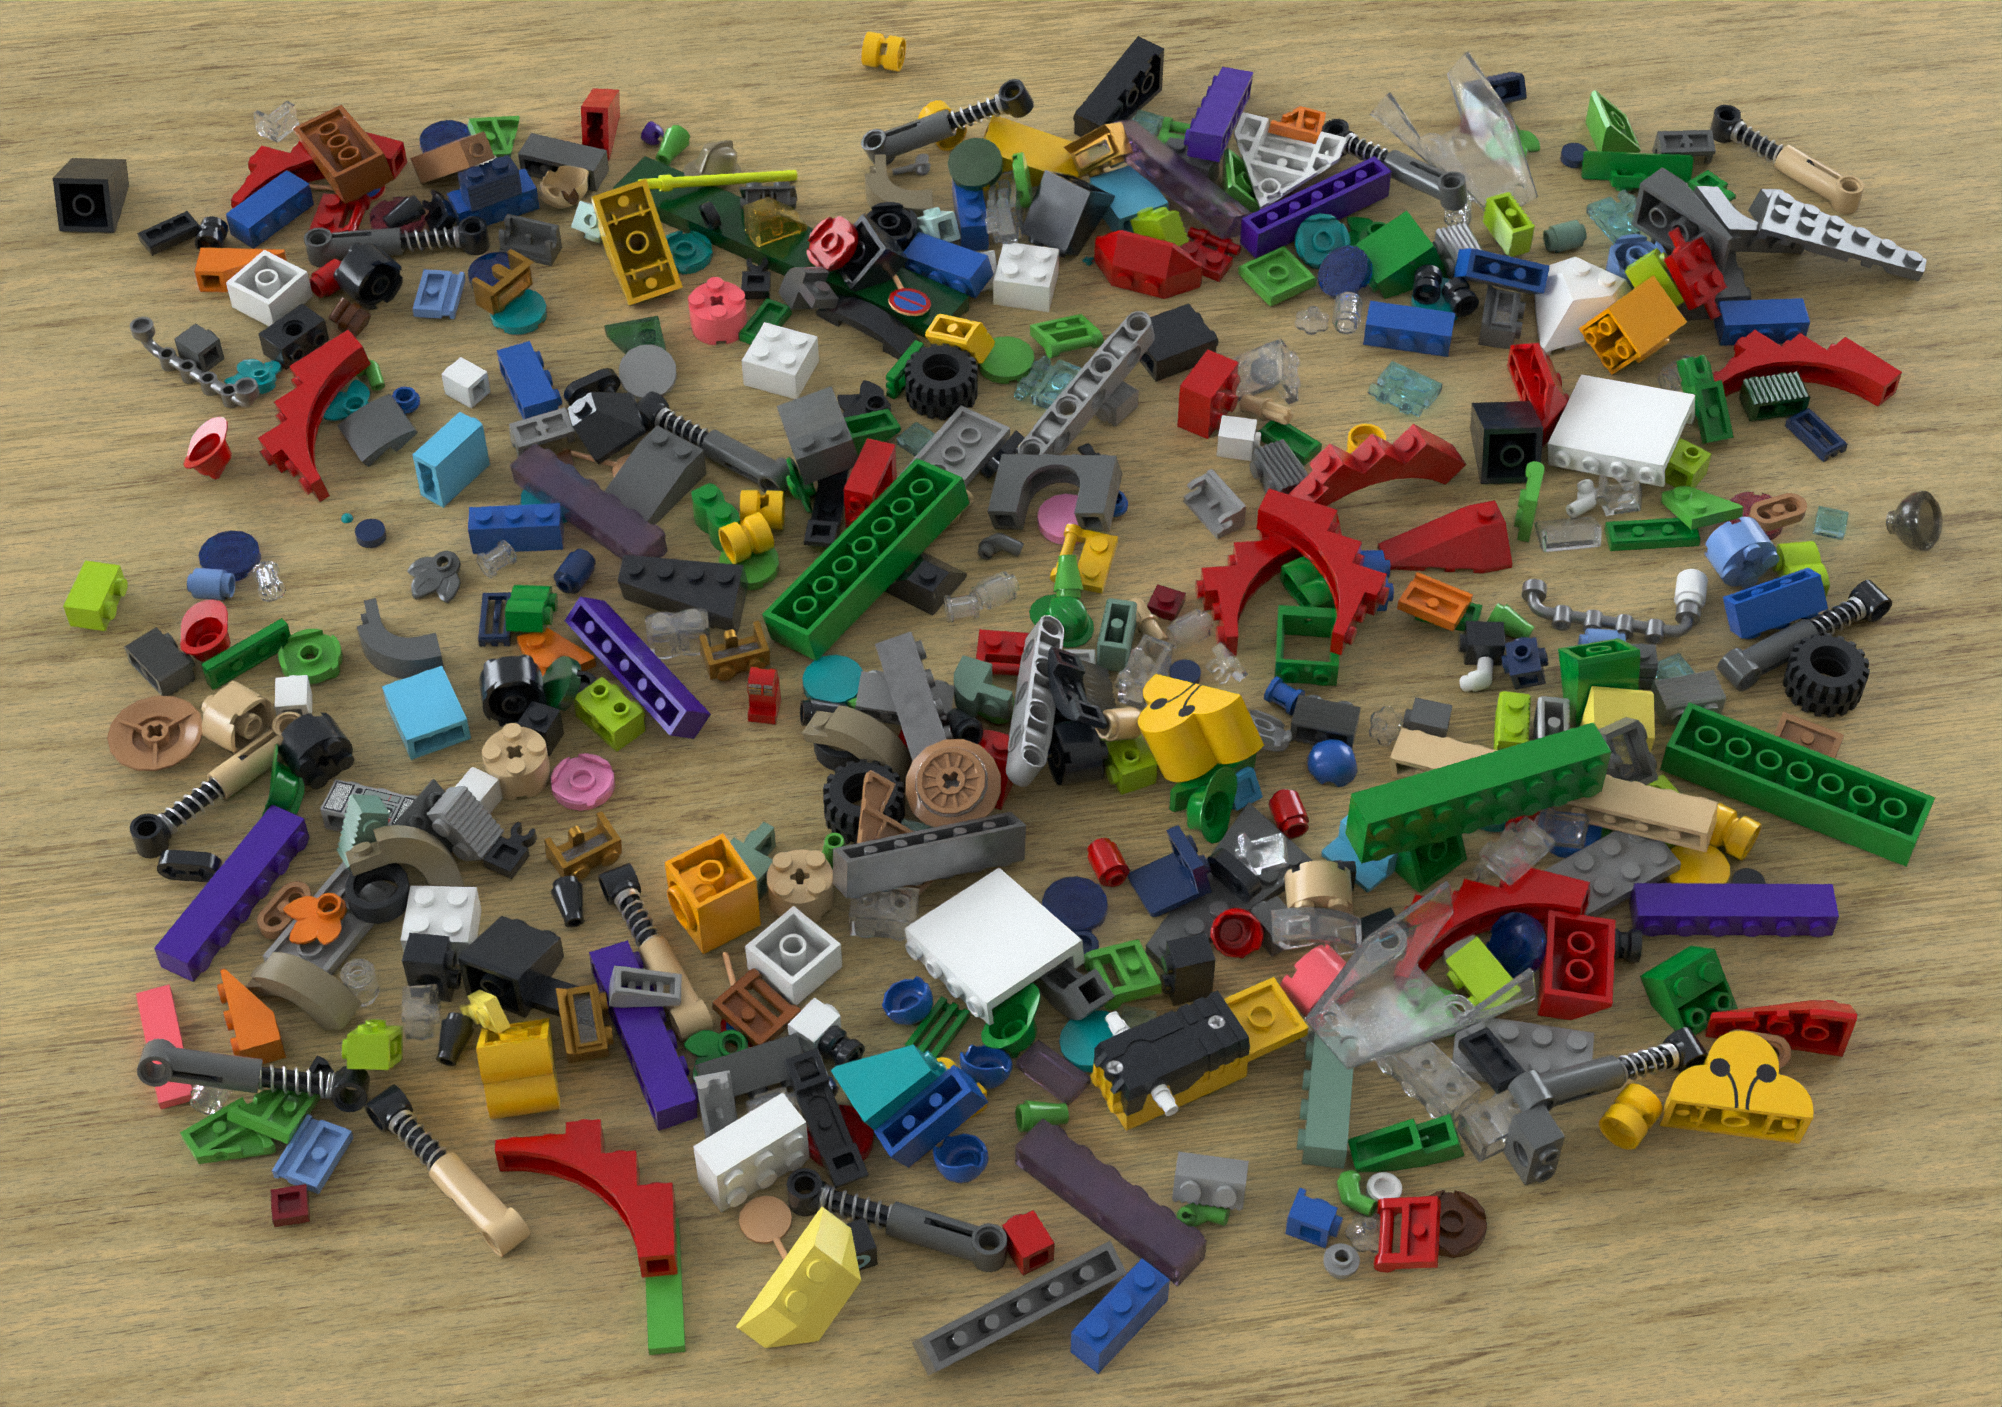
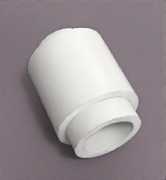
[1674,569,1708,608]

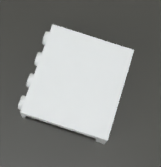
[1548,375,1695,487]
[905,868,1085,1025]

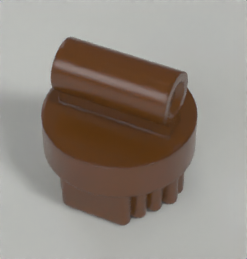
[328,297,371,338]

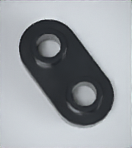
[564,368,621,406]

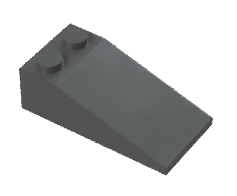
[1632,167,1733,275]
[777,386,858,485]
[585,426,706,547]

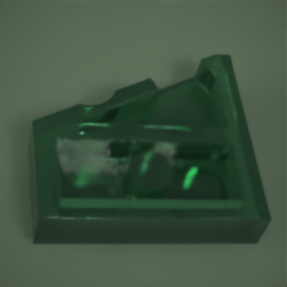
[604,316,666,355]

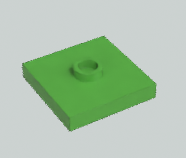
[1238,246,1317,307]

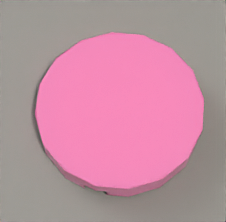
[1037,494,1081,545]
[550,753,615,811]

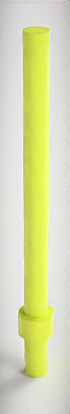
[638,170,798,192]

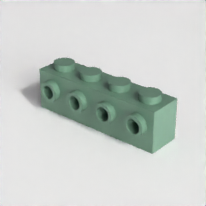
[1296,1028,1356,1169]

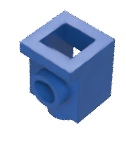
[1285,1188,1343,1249]

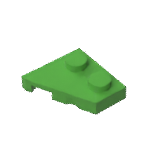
[467,116,520,157]
[1661,486,1743,530]
[227,1089,321,1144]
[180,1097,277,1164]

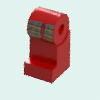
[747,667,781,725]

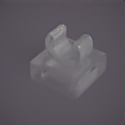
[1206,642,1248,685]

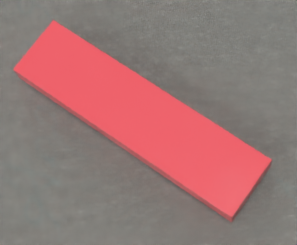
[136,984,195,1109]

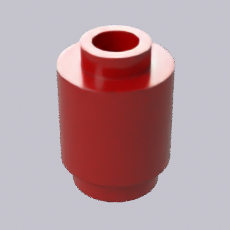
[309,259,342,298]
[1268,789,1309,839]
[1087,838,1130,887]

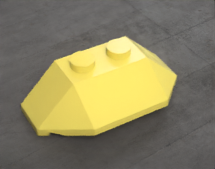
[736,1207,861,1348]

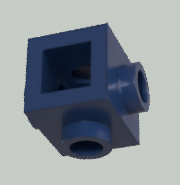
[1501,637,1549,690]

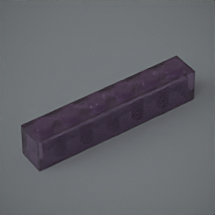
[1103,119,1252,240]
[510,443,668,559]
[1015,1118,1207,1286]

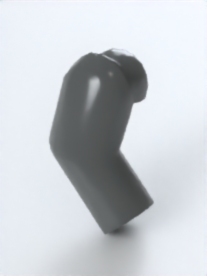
[978,533,1024,560]

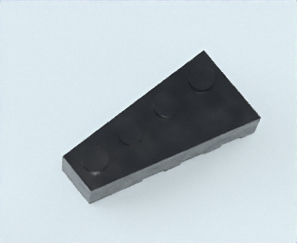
[1073,36,1164,147]
[618,555,749,637]

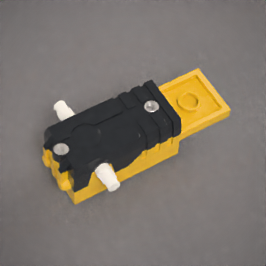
[1090,977,1309,1131]

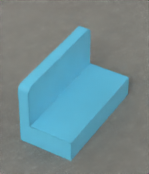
[1321,815,1398,892]

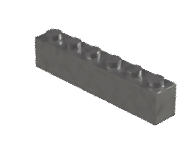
[875,632,959,789]
[833,812,1026,898]
[912,1241,1127,1376]

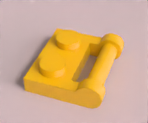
[1050,524,1118,594]

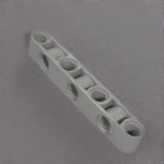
[1018,311,1155,455]
[1006,615,1064,787]

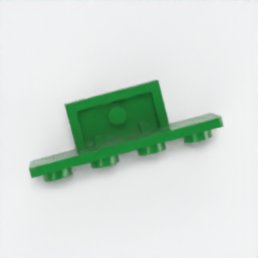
[1581,151,1694,192]

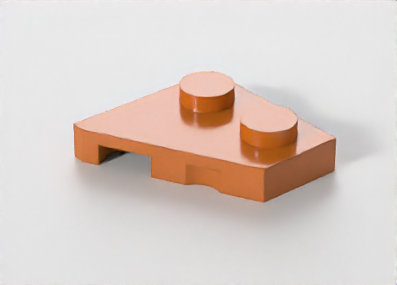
[1268,106,1326,144]
[516,628,596,677]

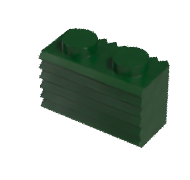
[1739,371,1811,421]

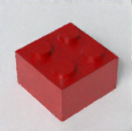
[1177,350,1240,439]

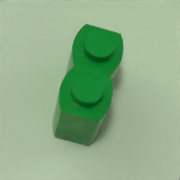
[691,483,740,552]
[1280,556,1335,620]
[505,585,558,633]

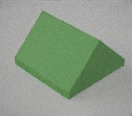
[1585,90,1641,153]
[1222,148,1260,217]

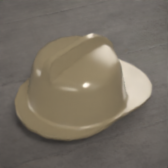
[683,140,741,176]

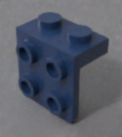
[1128,825,1212,917]

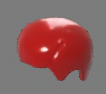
[1210,908,1264,959]

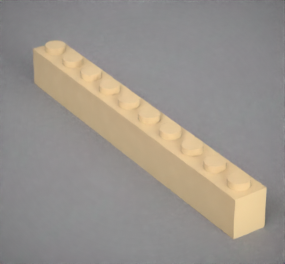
[1390,728,1718,852]

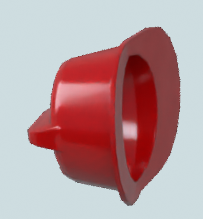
[183,417,232,480]
[180,599,231,662]

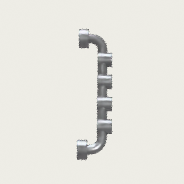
[130,317,259,408]
[1521,579,1701,645]

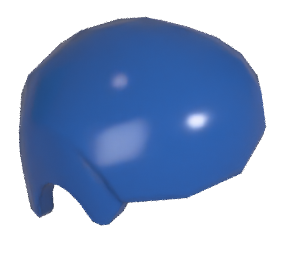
[1307,739,1358,787]
[882,976,933,1026]
[960,1044,1013,1090]
[933,1133,989,1184]

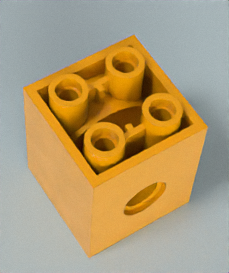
[1578,275,1687,375]
[664,833,761,954]

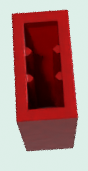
[581,88,620,161]

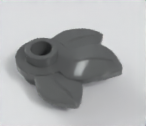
[407,551,461,603]

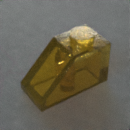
[743,197,807,247]

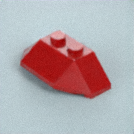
[1094,230,1203,299]
[1507,343,1569,447]

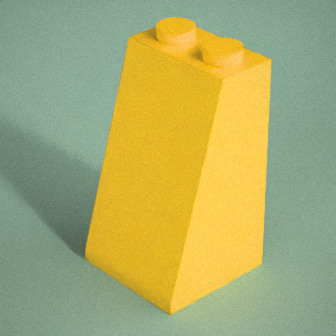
[983,115,1082,196]

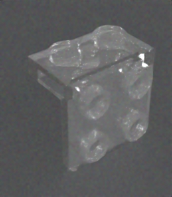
[1232,338,1301,405]
[1473,816,1556,886]

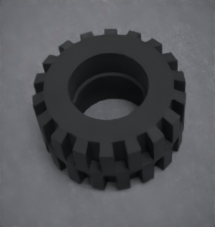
[905,343,978,420]
[1783,633,1870,718]
[823,759,905,844]

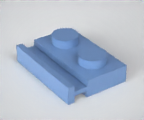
[412,269,465,319]
[272,1114,354,1194]

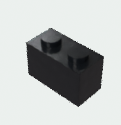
[1160,933,1216,1006]

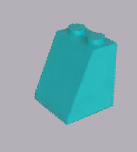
[831,1045,948,1130]

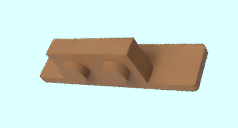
[1774,711,1844,758]

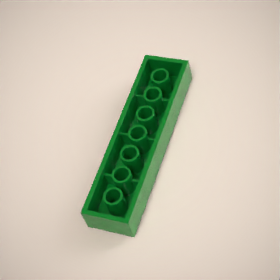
[762,458,970,661]
[1660,702,1936,867]
[1345,722,1611,864]

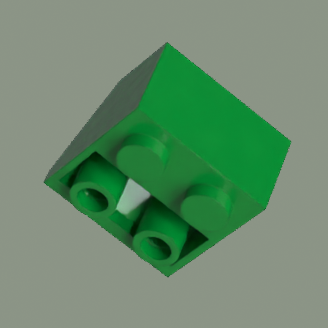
[1640,945,1738,1035]

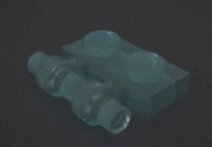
[1586,190,1641,244]
[1014,356,1082,409]
[1367,361,1442,417]

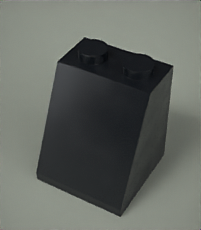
[53,158,129,233]
[1020,170,1115,258]
[1470,401,1543,484]
[458,916,564,1018]

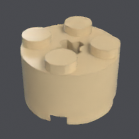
[201,681,275,754]
[481,723,550,800]
[767,850,834,923]
[1284,860,1354,930]

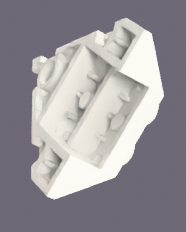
[1234,112,1347,210]
[1534,257,1632,355]

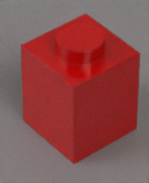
[1002,1210,1055,1276]

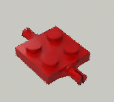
[1664,227,1727,320]

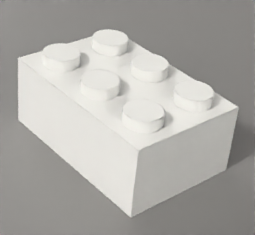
[693,1093,809,1212]

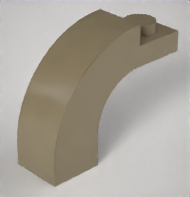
[865,154,933,218]
[802,705,913,786]
[345,825,465,887]
[245,952,362,1030]

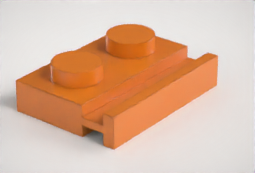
[1397,572,1473,632]

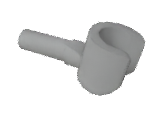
[892,154,931,176]

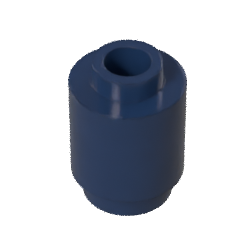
[554,549,596,594]

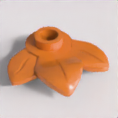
[283,893,347,946]

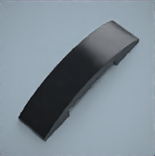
[816,295,921,360]
[804,469,850,547]
[1048,646,1108,729]
[784,1048,869,1189]

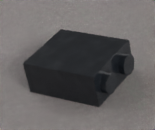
[1137,303,1218,382]

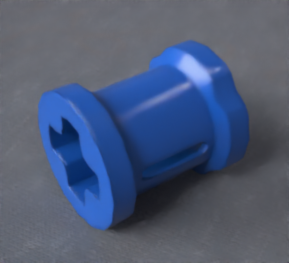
[1264,676,1305,716]

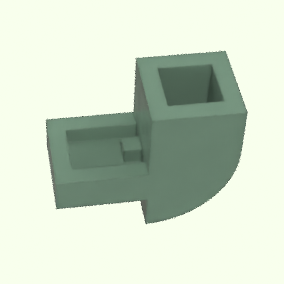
[953,655,1013,720]
[730,822,776,900]

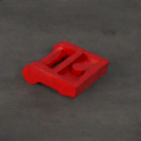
[309,193,372,232]
[975,629,1029,676]
[1374,1196,1441,1273]

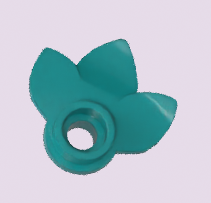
[224,359,282,394]
[323,379,370,421]

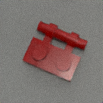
[1179,227,1242,282]

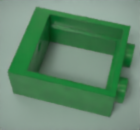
[1274,605,1339,686]

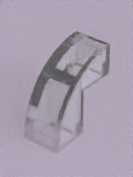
[1271,907,1362,955]

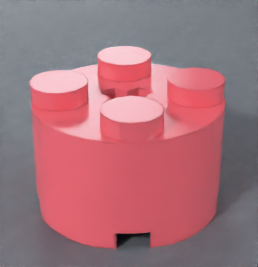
[688,277,747,345]
[1280,944,1359,1018]

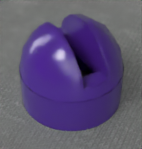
[641,121,664,145]

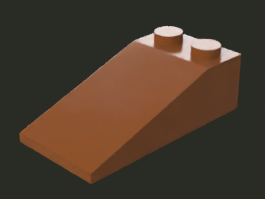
[293,105,394,204]

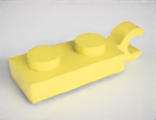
[459,990,510,1033]

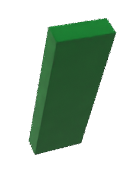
[1604,518,1701,551]
[201,618,291,690]

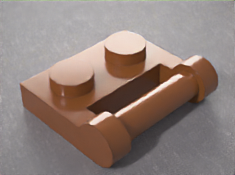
[712,968,802,1046]

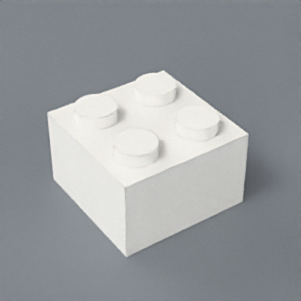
[993,242,1059,312]
[226,250,313,326]
[742,322,819,399]
[401,886,482,965]
[745,906,842,1005]

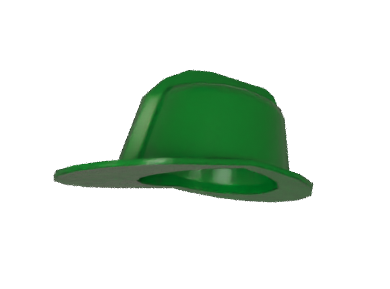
[1029,594,1094,648]
[262,744,305,816]
[1187,766,1238,844]
[981,983,1041,1059]

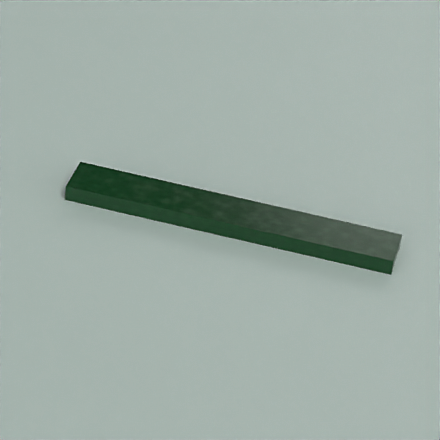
[613,156,969,339]

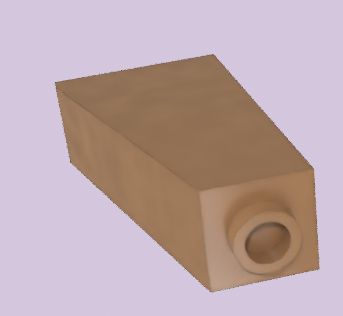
[410,131,495,184]

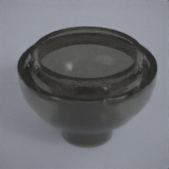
[1886,491,1943,551]

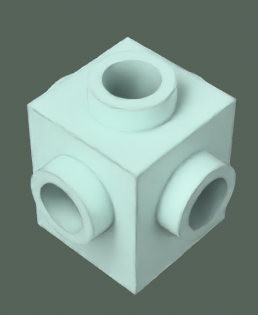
[571,201,601,243]
[917,207,961,242]

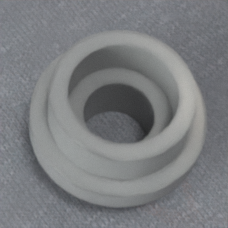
[1323,1243,1360,1279]

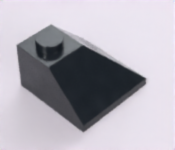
[837,214,908,292]
[567,392,646,465]
[884,552,967,616]

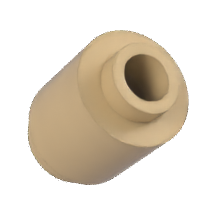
[1095,707,1141,741]

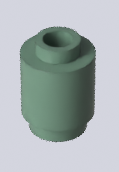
[1543,220,1587,253]

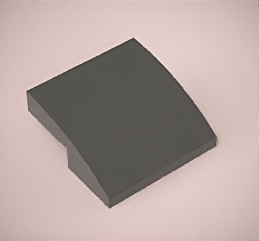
[337,394,418,467]

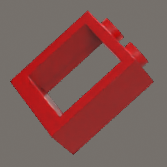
[844,438,897,529]

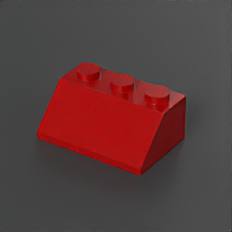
[1537,910,1616,1020]

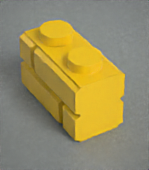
[925,314,995,364]

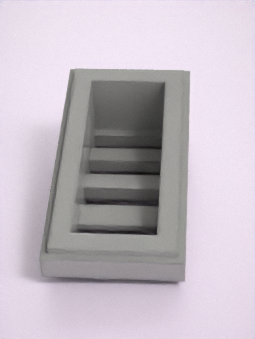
[609,965,682,1008]

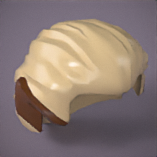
[539,166,589,209]

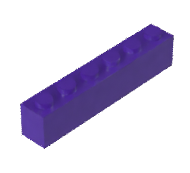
[1184,67,1253,162]
[1240,156,1392,259]
[564,596,711,739]
[154,805,310,982]
[1629,883,1839,937]
[589,940,699,1131]

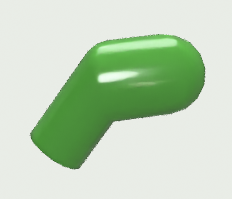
[356,359,385,391]
[1337,1170,1377,1218]
[1177,1202,1230,1229]

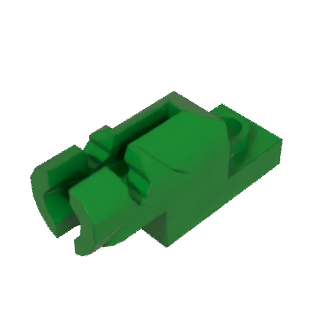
[1676,355,1734,444]

